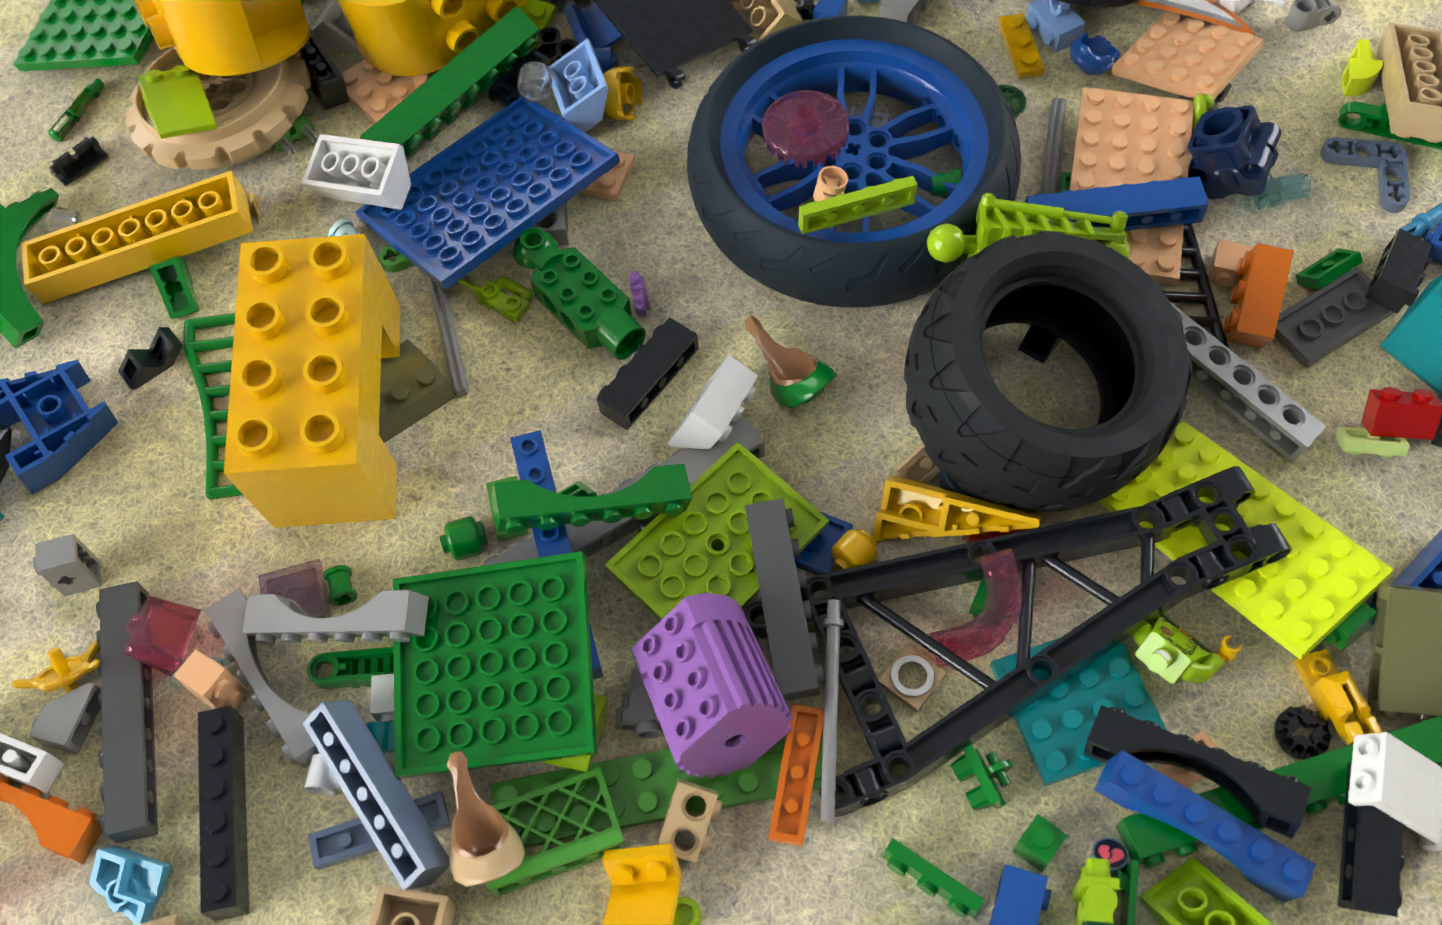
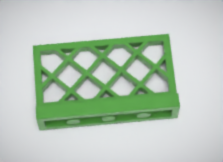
[487,767,627,897]

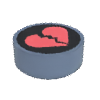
[1091,838,1129,876]

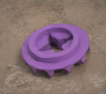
[629,271,650,317]

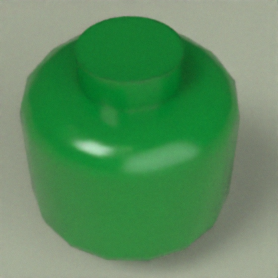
[440,516,488,561]

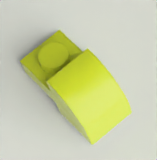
[1341,39,1383,97]

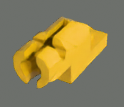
[1293,649,1383,745]

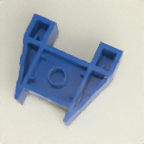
[0,360,118,494]

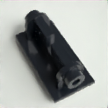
[49,136,109,186]

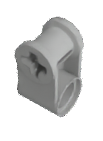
[1285,0,1342,32]

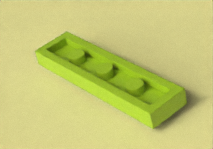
[798,176,917,235]

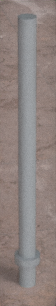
[820,599,844,823]

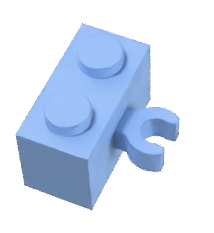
[1026,0,1085,53]

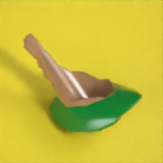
[745,316,838,408]

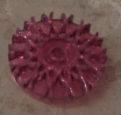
[762,90,850,168]

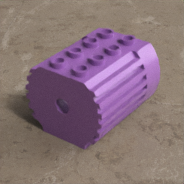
[632,593,793,778]

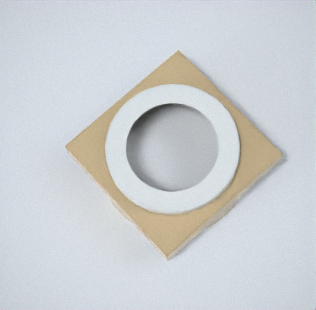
[878,644,947,712]

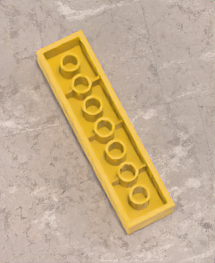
[21,171,253,304]

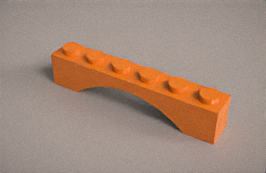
[0,774,102,864]

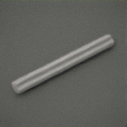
[1041,97,1066,194]
[428,279,469,397]

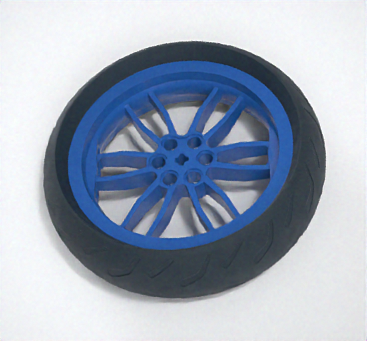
[687,15,1021,308]

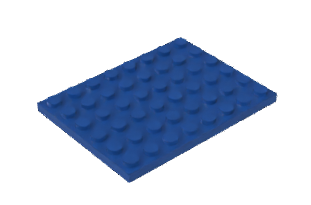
[355,94,620,290]

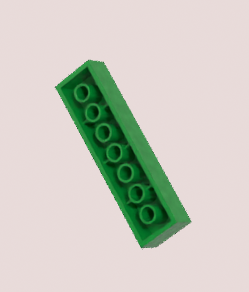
[360,6,539,158]

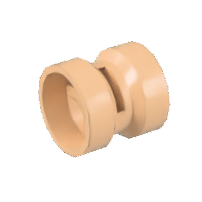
[813,166,848,202]

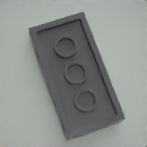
[1275,267,1394,368]

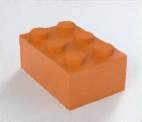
[1223,243,1294,348]

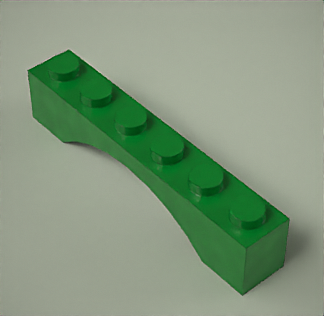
[491,463,692,534]

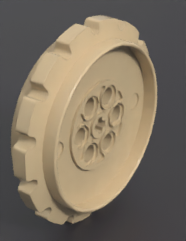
[125,47,311,170]

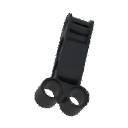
[488,27,578,108]

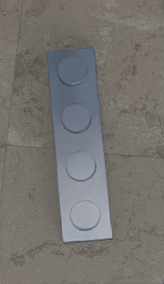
[308,791,451,870]

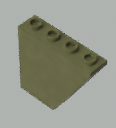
[1368,584,1442,720]

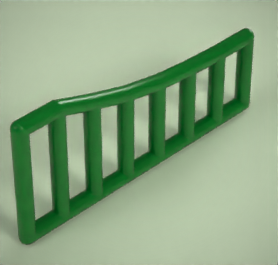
[183,313,243,499]

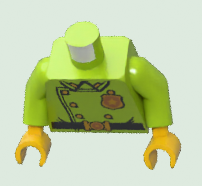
[1133,614,1243,685]

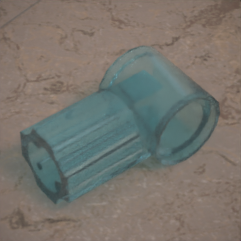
[1252,173,1311,210]

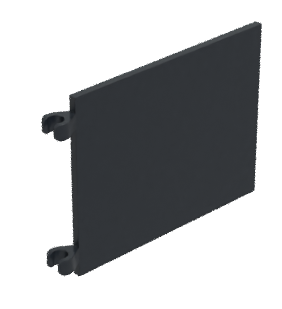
[593,0,757,89]

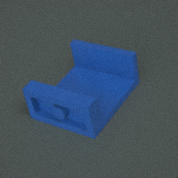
[563,2,624,48]

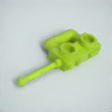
[458,276,533,323]

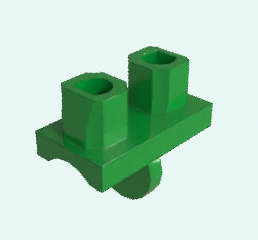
[950,744,1013,811]

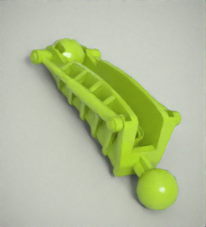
[927,193,1130,263]

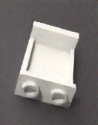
[1348,732,1442,851]

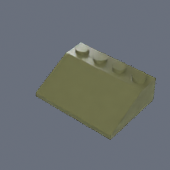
[379,339,454,443]

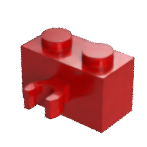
[1361,387,1442,440]

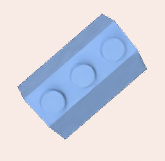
[546,38,608,133]

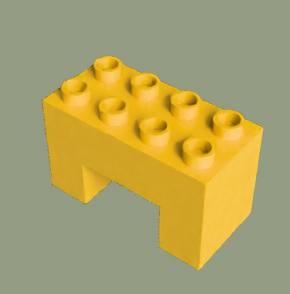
[224,234,401,528]

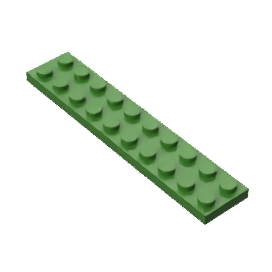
[490,731,823,848]

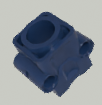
[1187,105,1282,199]

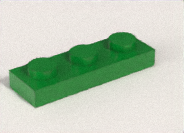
[884,838,984,919]

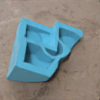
[89,845,172,925]

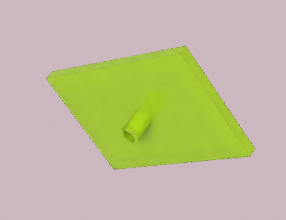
[604,442,829,621]

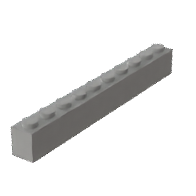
[481,415,765,566]

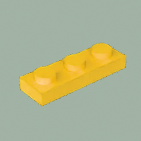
[998,13,1045,79]

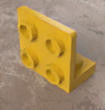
[602,844,683,925]

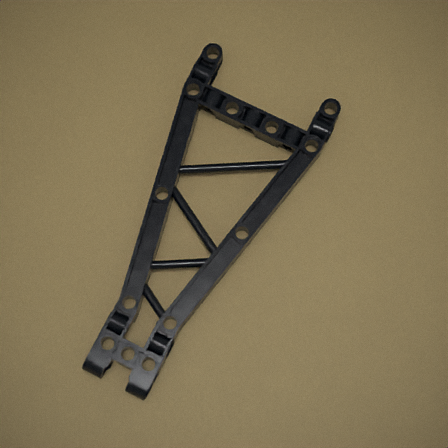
[744,466,1292,817]

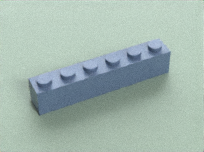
[302,700,450,891]

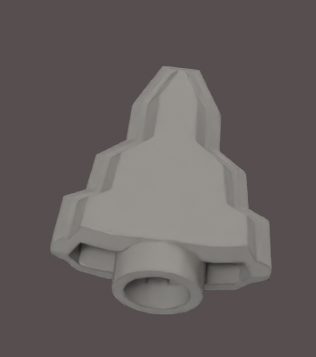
[615,664,663,739]

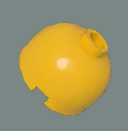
[603,66,643,121]

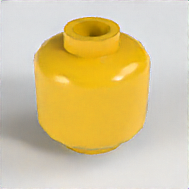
[831,529,878,571]

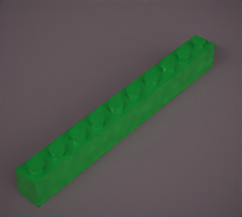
[1116,716,1442,869]

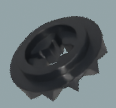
[1274,705,1333,760]

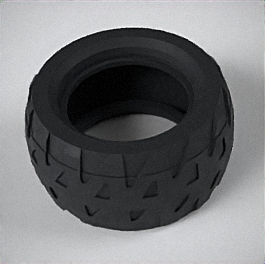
[904,231,1192,513]

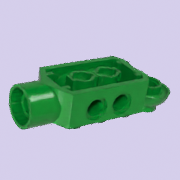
[513,227,646,360]

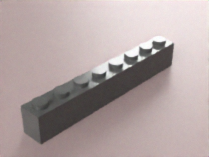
[96,581,158,843]

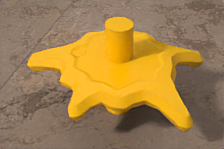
[12,640,100,693]

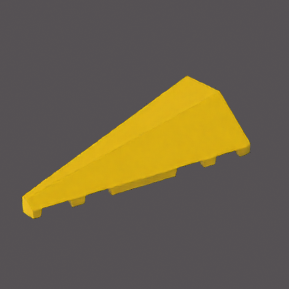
[873,475,1042,541]

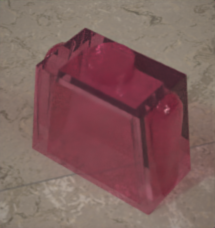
[123,596,201,677]

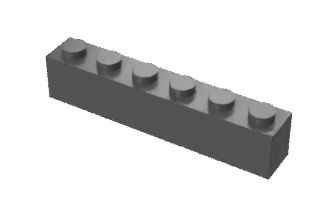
[745,498,825,701]

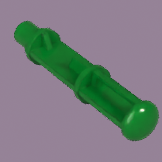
[48,78,105,142]

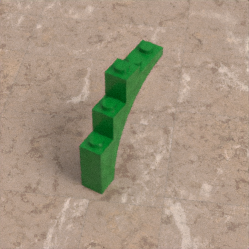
[0,188,59,348]

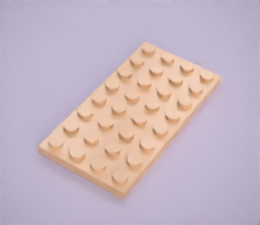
[1069,87,1193,285]

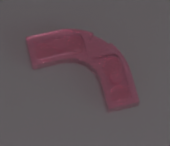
[929,549,1022,667]

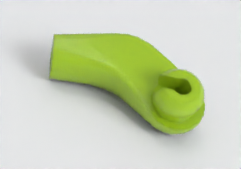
[1191,94,1214,137]

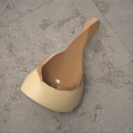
[447,751,525,886]

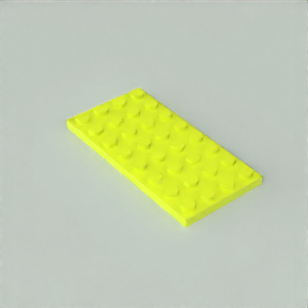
[1098,420,1394,660]

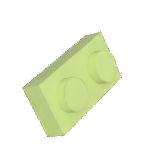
[1335,426,1410,458]

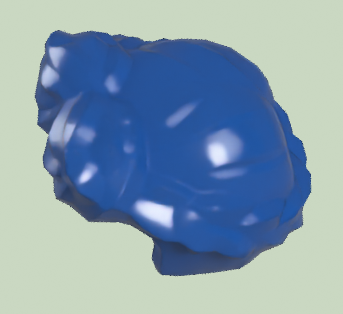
[1070,32,1121,75]

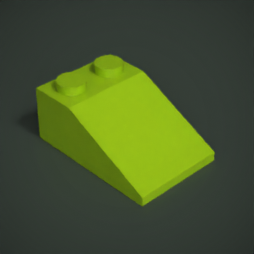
[138,65,217,139]
[1140,857,1273,925]

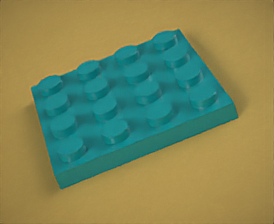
[990,638,1167,787]

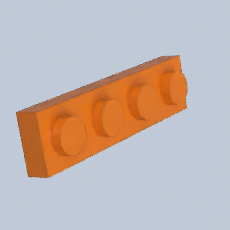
[768,704,824,847]

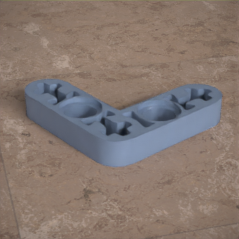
[1320,137,1410,213]

